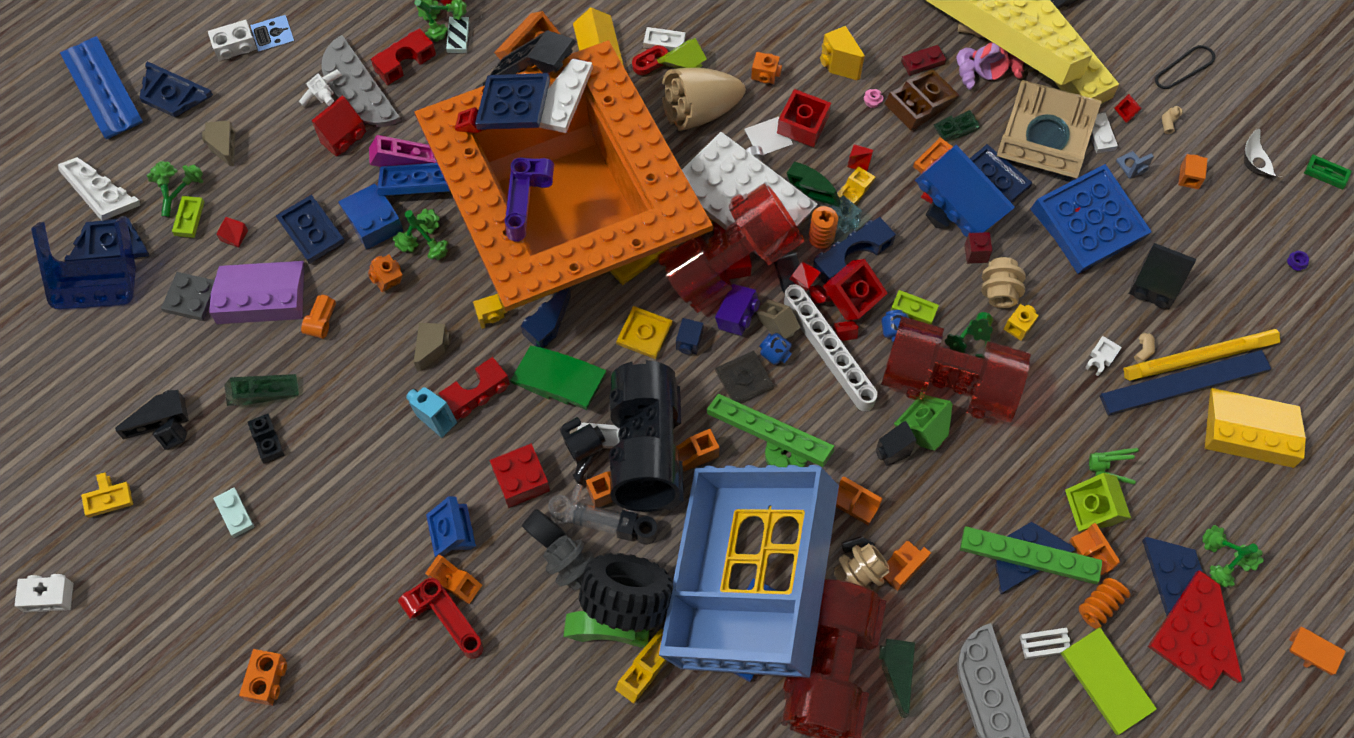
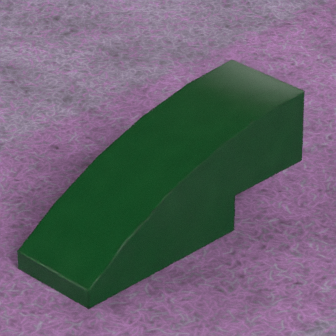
[786,161,841,207]

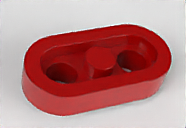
[632,45,668,75]

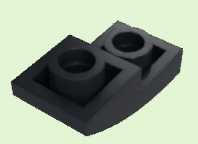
[248,413,285,464]

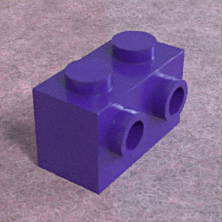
[715,284,760,336]

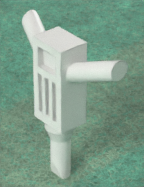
[299,69,342,107]

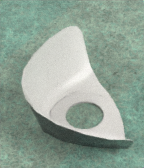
[1244,129,1282,177]

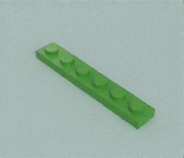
[707,394,834,467]
[960,526,1102,584]

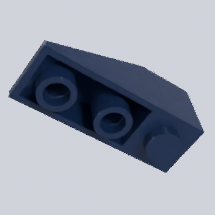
[521,287,571,348]

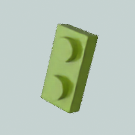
[172,196,204,238]
[891,290,939,326]

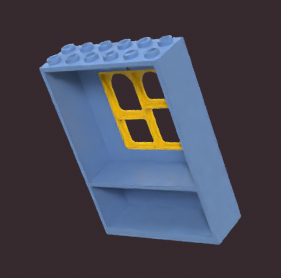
[659,465,839,678]

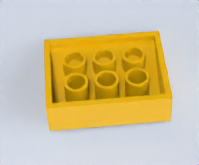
[1205,388,1306,468]

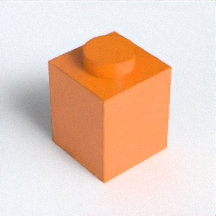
[1178,154,1208,189]

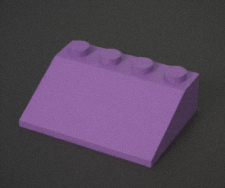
[209,261,304,324]

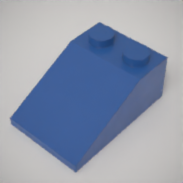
[338,183,403,250]

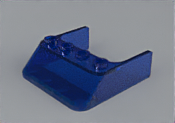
[31,216,136,310]

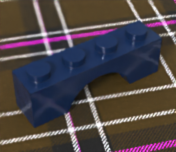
[813,217,896,284]

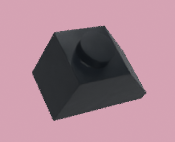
[876,421,916,466]

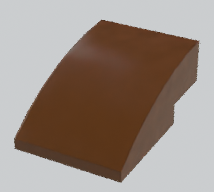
[884,69,959,130]

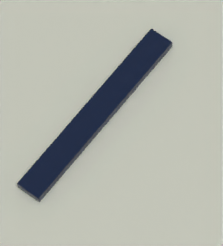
[1099,350,1271,416]

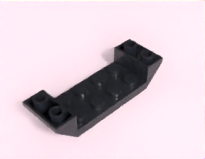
[483,30,576,86]

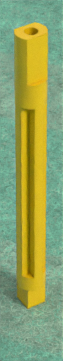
[1123,329,1280,381]

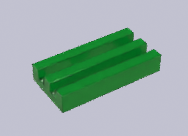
[1304,154,1352,190]

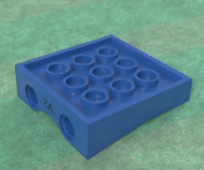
[1030,164,1152,274]

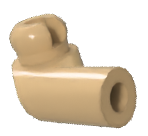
[1162,106,1182,134]
[1134,333,1155,363]

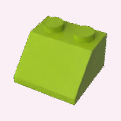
[1065,473,1131,532]

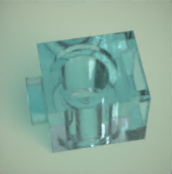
[830,195,862,233]

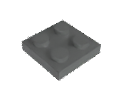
[161,272,215,321]

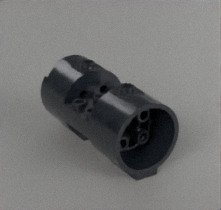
[609,360,684,512]

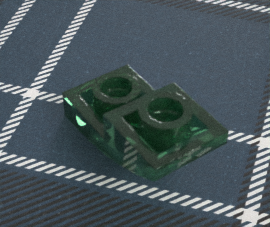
[934,110,980,141]

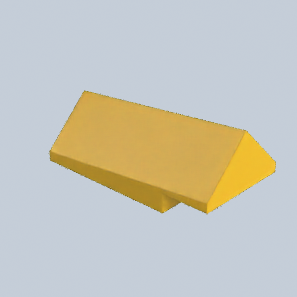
[573,7,624,66]

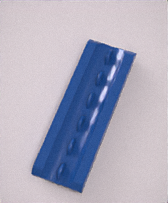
[60,36,143,140]

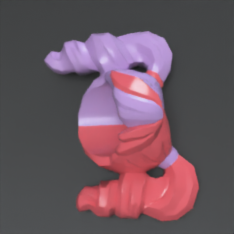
[956,42,1024,90]

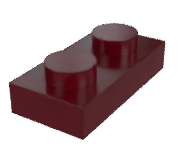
[901,45,946,76]

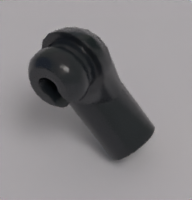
[841,536,876,553]

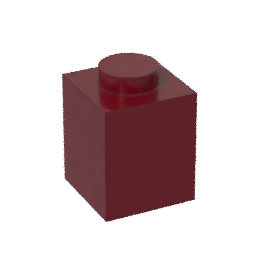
[964,232,993,264]

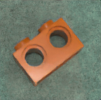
[239,649,287,706]

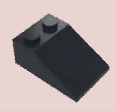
[1128,243,1196,310]

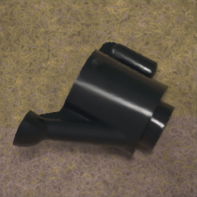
[560,417,606,486]

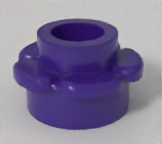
[1287,251,1309,271]

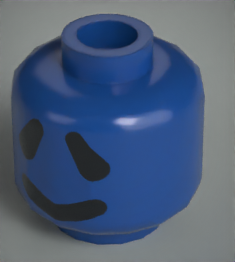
[881,310,911,343]
[759,333,792,365]

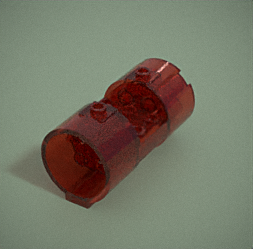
[657,182,805,313]
[881,316,1031,423]
[781,579,887,738]

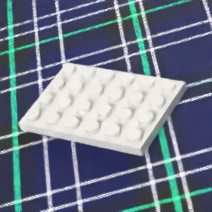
[682,132,818,261]

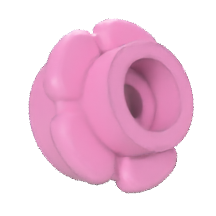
[864,89,883,108]

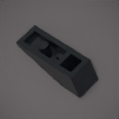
[115,390,189,440]

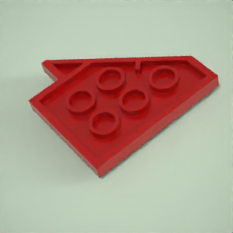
[1148,570,1242,690]

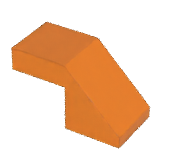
[425,555,482,604]

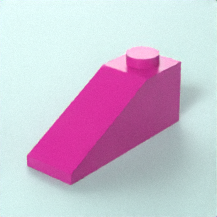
[369,135,436,167]

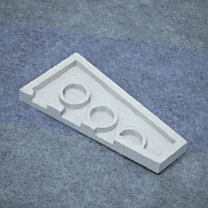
[539,59,593,133]
[58,157,140,221]

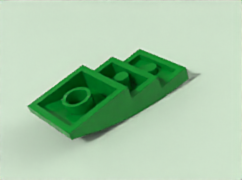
[510,345,607,410]

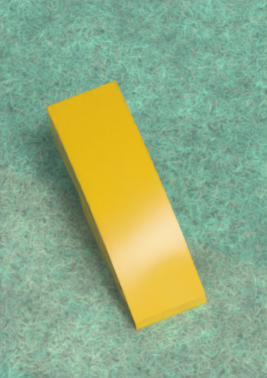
[615,629,667,704]

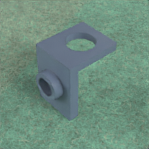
[1116,151,1154,179]

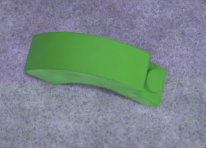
[563,611,649,648]

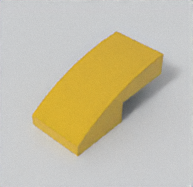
[837,167,876,210]

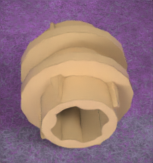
[981,257,1026,308]
[834,543,890,597]

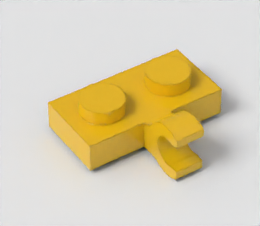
[81,472,133,518]

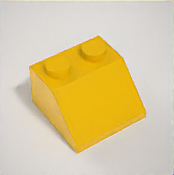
[820,26,865,80]

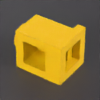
[473,294,508,329]
[1003,304,1039,341]

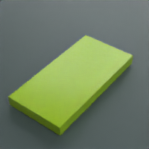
[1060,627,1156,735]

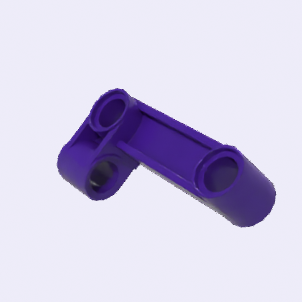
[505,158,554,242]

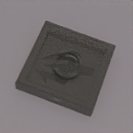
[715,350,774,404]

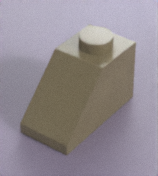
[202,121,235,166]
[753,299,801,339]
[414,323,451,371]

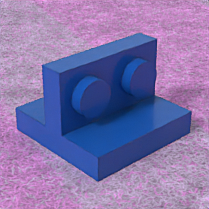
[426,496,476,557]

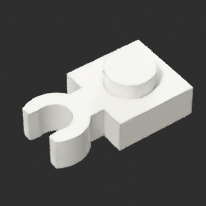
[1086,336,1122,376]

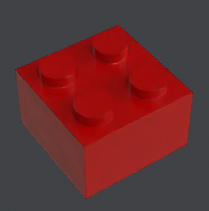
[777,89,831,147]
[823,259,888,320]
[490,443,550,508]

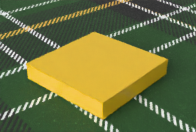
[616,306,673,359]

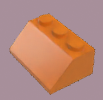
[494,11,560,73]

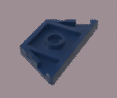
[139,61,213,117]
[64,218,149,264]
[995,522,1076,594]
[1142,537,1203,616]

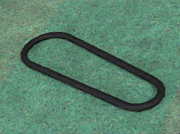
[1155,45,1215,89]

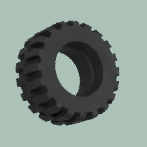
[579,553,673,632]

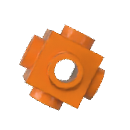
[751,52,782,84]
[368,254,403,292]

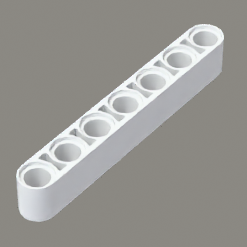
[784,285,877,412]

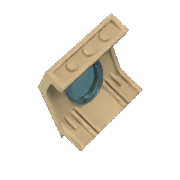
[997,80,1102,178]

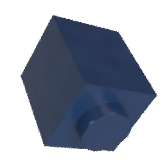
[676,318,703,355]

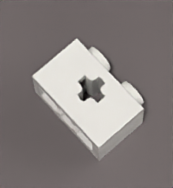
[15,574,74,612]

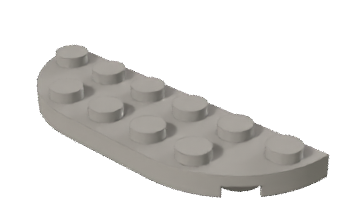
[321,35,401,127]
[957,623,1030,738]

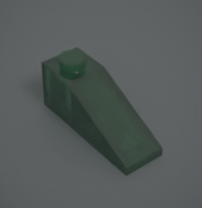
[224,374,299,406]
[878,639,915,718]

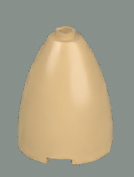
[662,68,746,131]

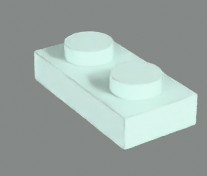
[213,488,254,538]

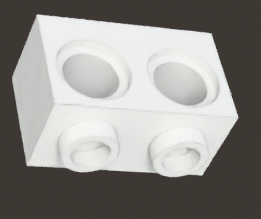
[208,20,257,61]

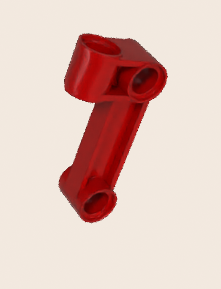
[398,578,483,659]

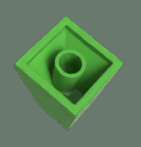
[894,394,953,451]

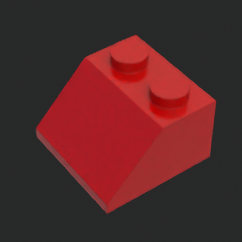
[312,95,366,157]

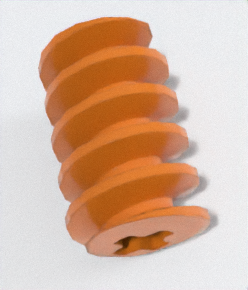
[809,206,838,249]
[1079,578,1131,629]

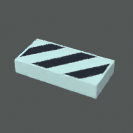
[446,17,469,53]

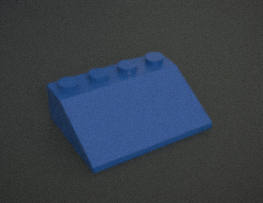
[915,145,1015,237]

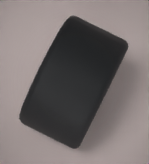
[522,509,566,548]

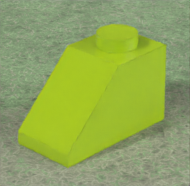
[657,38,707,69]

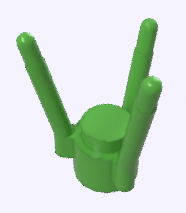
[1089,448,1139,484]

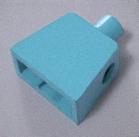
[406,387,457,438]

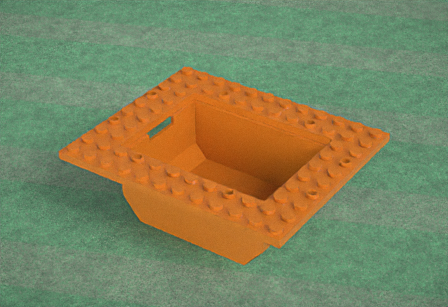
[414,40,713,312]

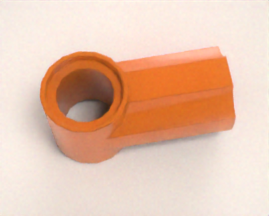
[301,295,336,339]

